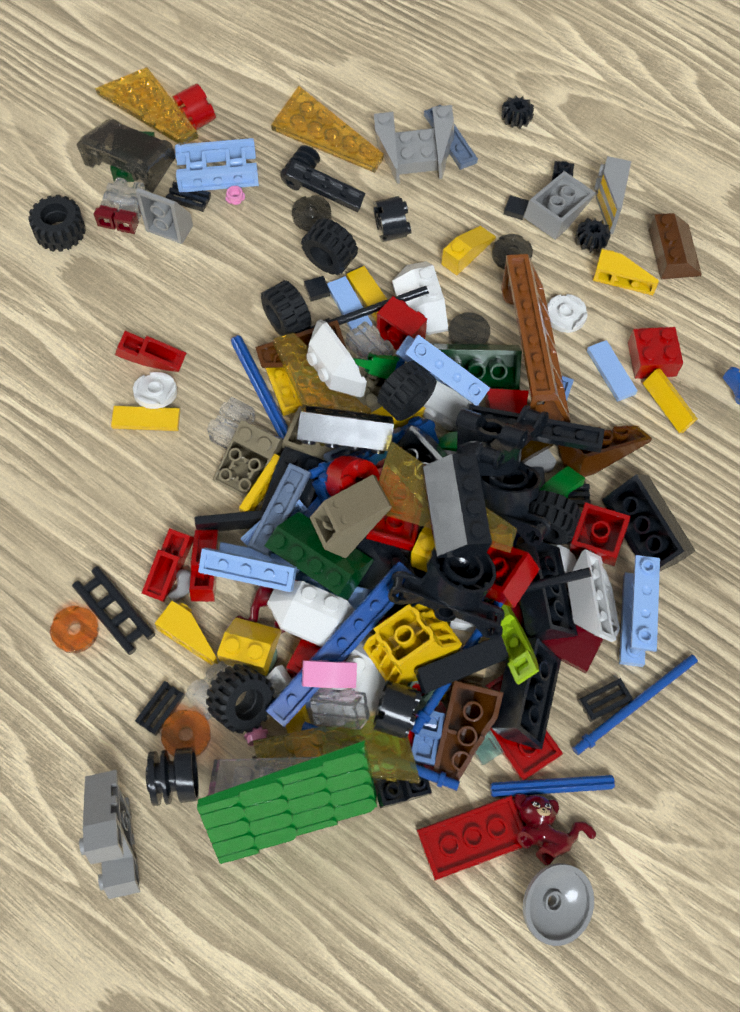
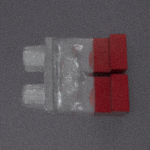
[94,177,146,234]

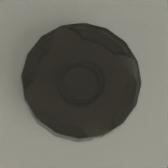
[292,195,332,231]
[492,234,533,269]
[448,313,491,344]

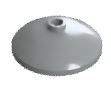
[523,863,594,946]

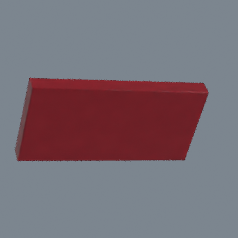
[511,600,603,674]

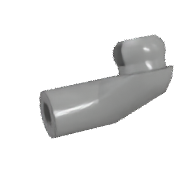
[168,569,191,603]

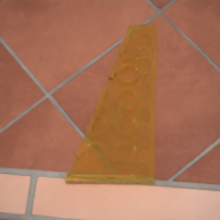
[379,441,517,553]

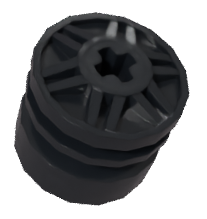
[146,747,199,806]

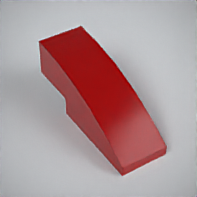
[115,331,187,372]
[141,528,194,602]
[189,530,218,602]

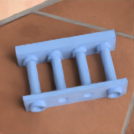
[395,335,490,406]
[198,542,308,592]
[619,555,660,667]

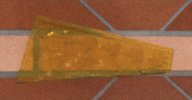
[95,67,198,145]
[271,86,384,173]
[273,333,372,446]
[253,715,420,784]

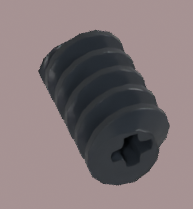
[280,145,320,191]

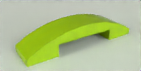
[496,604,539,685]

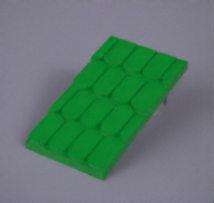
[197,740,377,864]

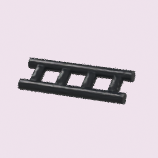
[72,566,155,655]

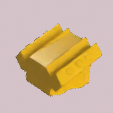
[363,604,462,686]

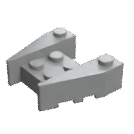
[374,105,454,184]
[79,770,140,899]

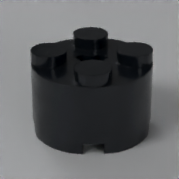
[373,196,411,242]
[373,680,422,738]

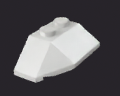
[392,261,448,335]
[306,319,367,397]
[423,380,479,432]
[568,549,620,642]
[267,581,355,647]
[317,632,386,726]

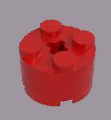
[172,83,216,133]
[325,456,382,497]

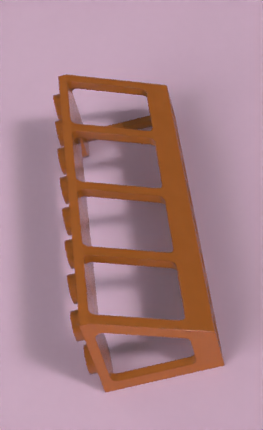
[501,254,571,422]

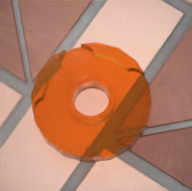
[50,606,99,653]
[161,710,211,757]

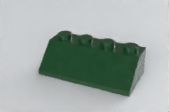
[433,343,522,390]
[264,512,374,601]

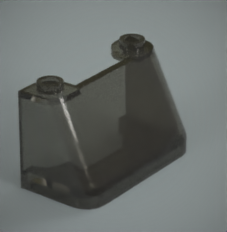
[77,119,176,193]

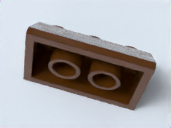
[649,213,702,279]

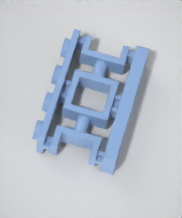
[175,138,259,192]

